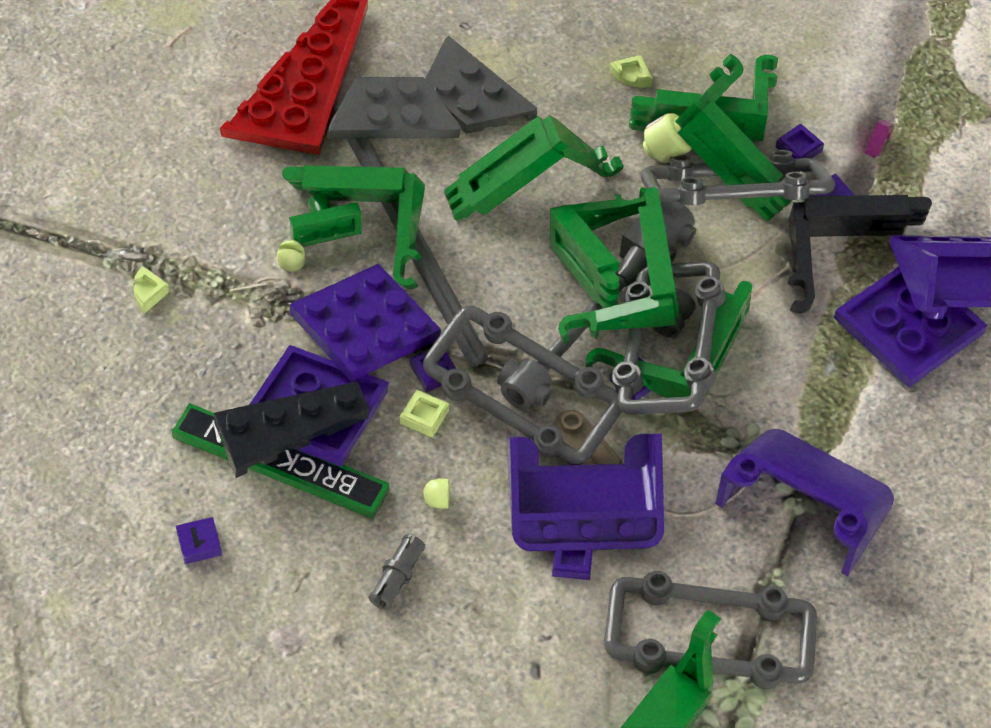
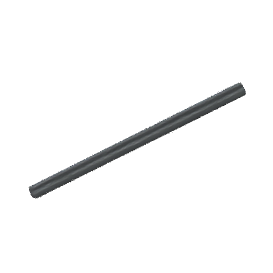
[334,104,487,367]

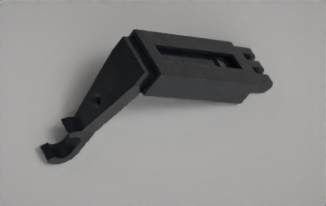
[787,195,932,314]

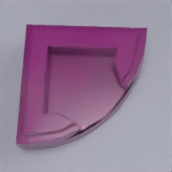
[865,120,895,158]

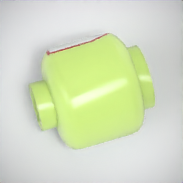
[643,113,692,164]

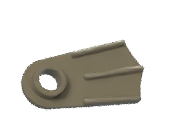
[554,410,622,465]

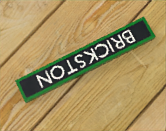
[172,403,390,519]

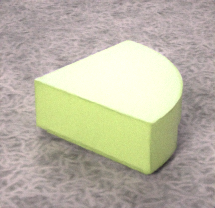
[609,55,653,88]
[133,266,170,314]

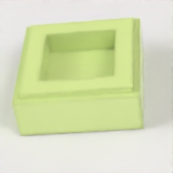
[400,390,449,438]

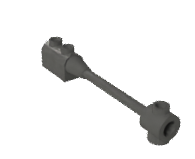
[497,202,697,411]

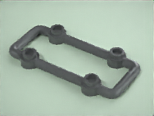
[641,150,835,205]
[612,261,726,415]
[423,306,622,464]
[604,571,817,690]

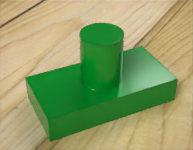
[289,193,362,247]

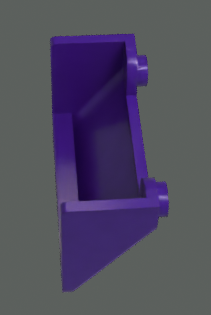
[890,235,991,319]
[715,429,894,576]
[507,433,664,551]

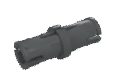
[368,534,425,610]

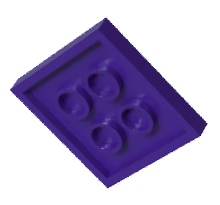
[290,263,441,382]
[834,267,987,388]
[249,345,389,467]

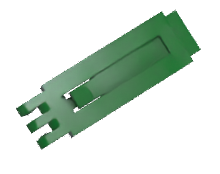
[675,54,792,221]
[629,55,778,143]
[444,115,624,220]
[282,165,425,289]
[549,187,647,309]
[558,187,680,345]
[585,281,752,405]
[620,610,722,728]

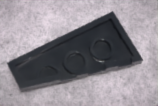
[214,381,369,478]

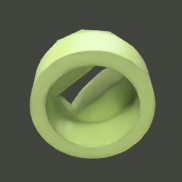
[277,240,306,272]
[423,478,450,509]

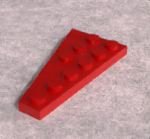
[220,0,368,155]

